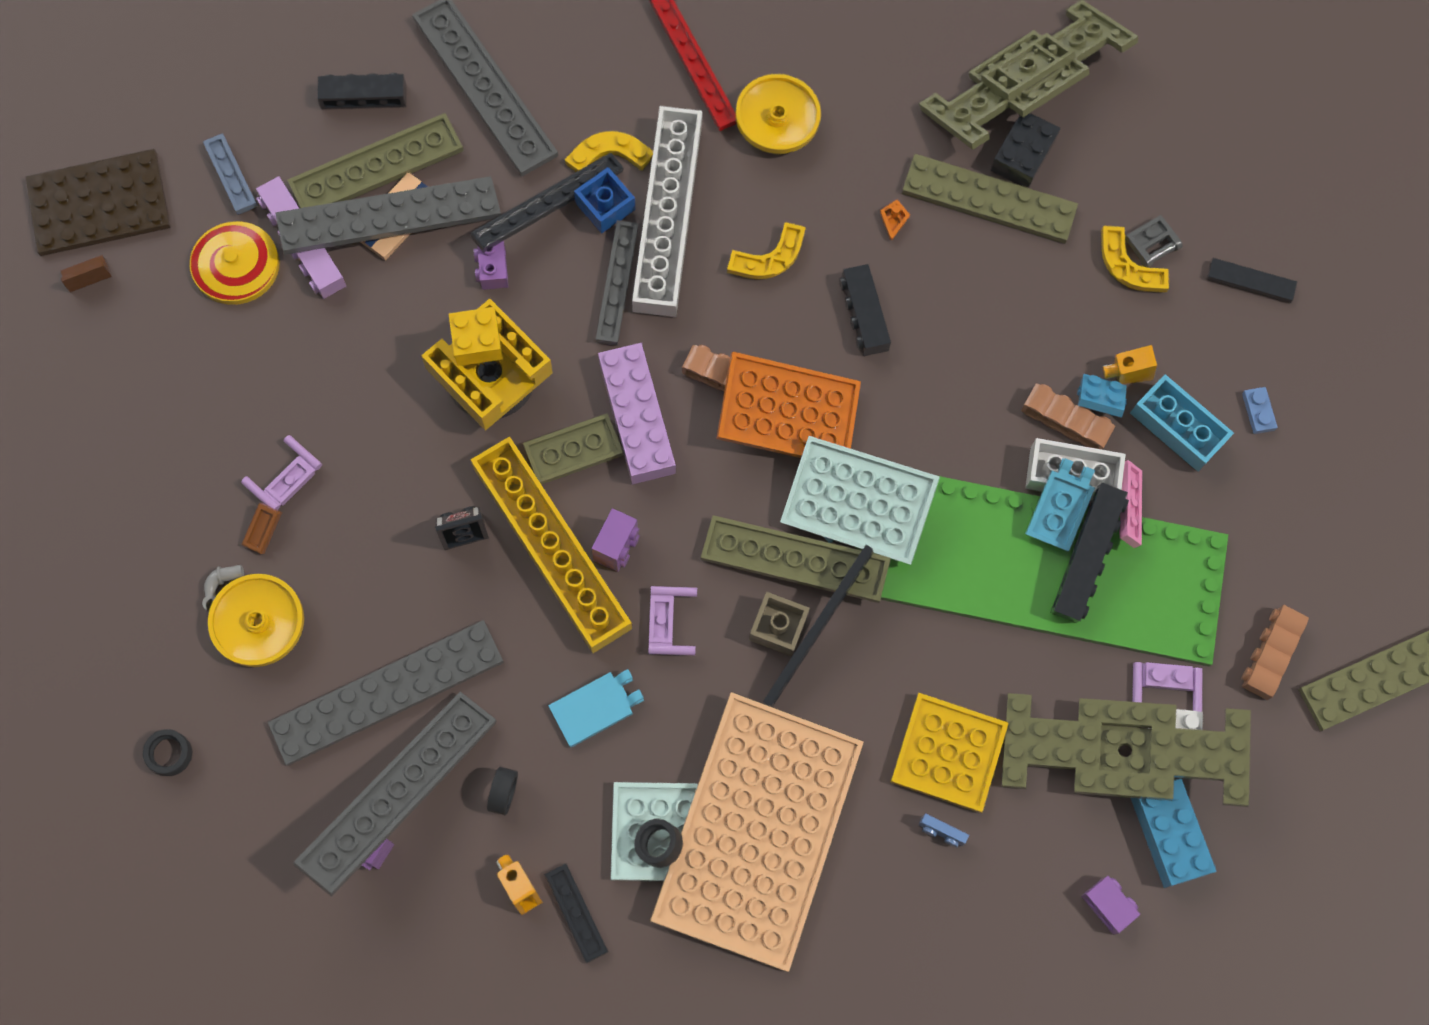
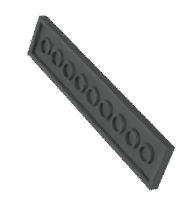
[412,0,558,176]
[275,176,501,255]
[268,620,504,766]
[294,692,496,897]

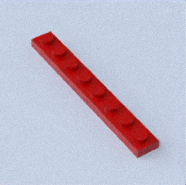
[649,0,737,131]

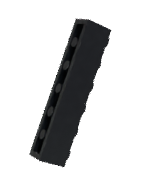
[1050,482,1129,623]

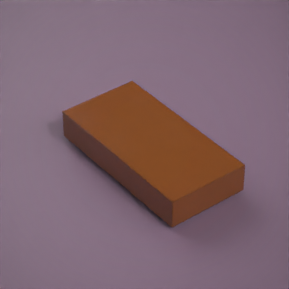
[241,503,282,554]

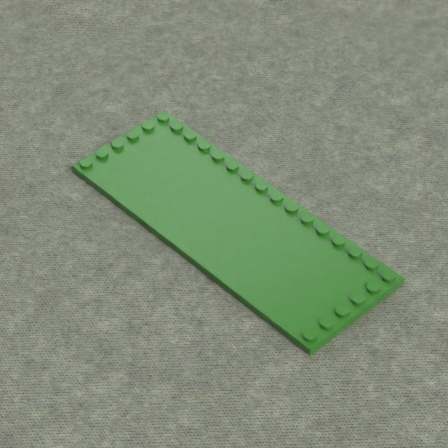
[856,476,1228,667]

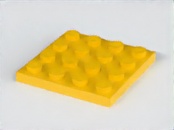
[890,693,1008,813]

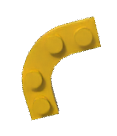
[565,131,653,172]
[727,222,806,279]
[1101,226,1169,292]

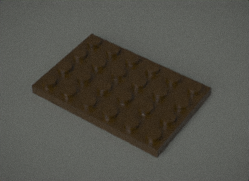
[25,149,171,256]

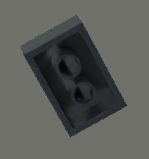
[990,113,1061,188]

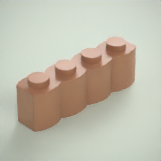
[682,345,730,391]
[1021,384,1115,450]
[1241,605,1309,700]

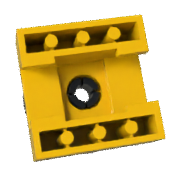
[421,299,553,431]

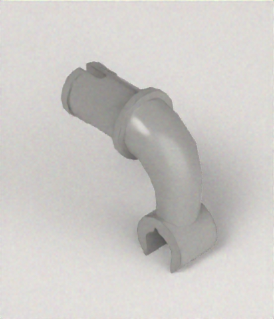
[202,565,244,612]

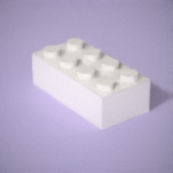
[1025,438,1126,501]

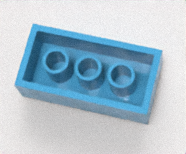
[1131,779,1217,888]

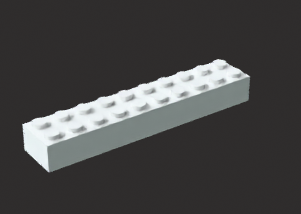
[632,106,702,317]

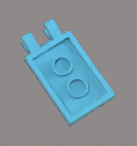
[1025,458,1095,551]
[548,669,644,748]

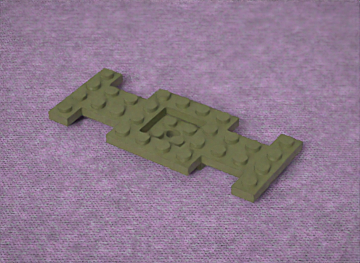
[919,0,1138,150]
[1002,693,1251,807]

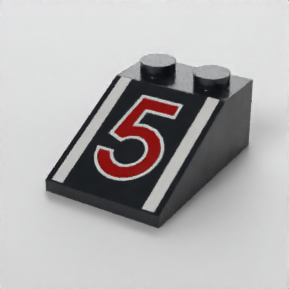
[435,506,489,550]

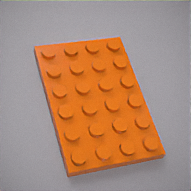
[716,352,861,458]

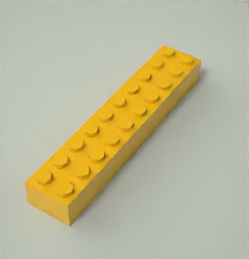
[470,436,632,653]

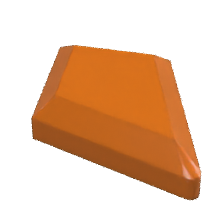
[880,200,910,240]

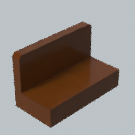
[60,255,112,292]

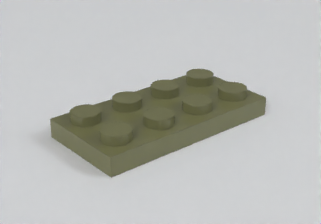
[523,413,624,485]

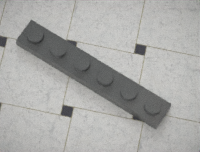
[596,220,639,346]

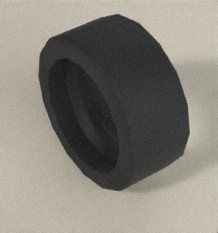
[142,729,193,777]
[487,767,518,815]
[634,818,683,868]

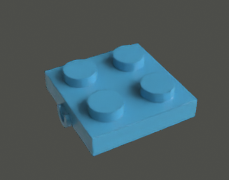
[1077,374,1127,418]

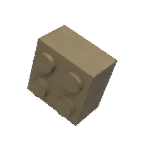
[749,592,810,657]

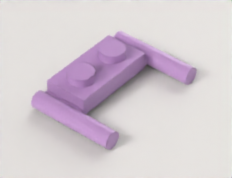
[241,435,322,510]
[649,586,697,655]
[1132,662,1202,712]

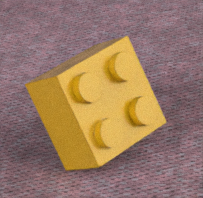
[449,307,503,366]

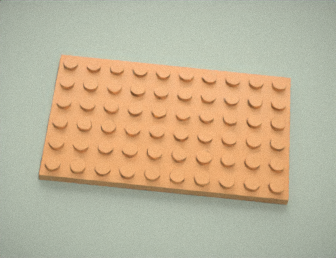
[650,692,864,972]

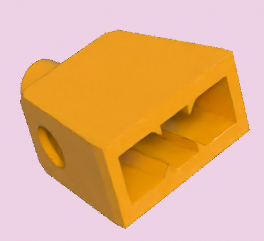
[1103,345,1157,384]
[496,855,543,915]

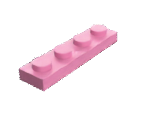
[1119,460,1142,548]

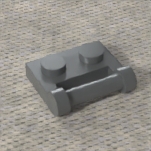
[1125,215,1183,268]

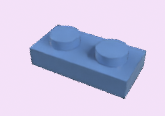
[1242,387,1278,434]
[919,814,969,847]

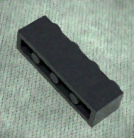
[317,73,406,110]
[839,264,891,357]

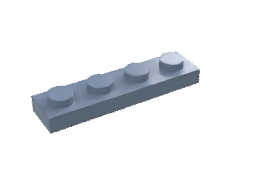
[203,133,258,215]

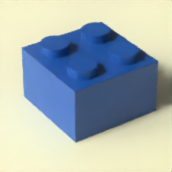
[574,167,636,234]

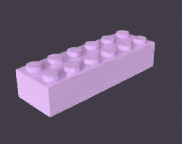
[598,343,676,485]

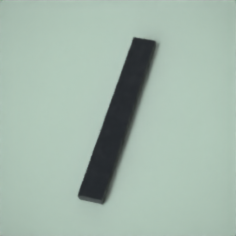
[470,153,624,252]
[763,544,874,707]

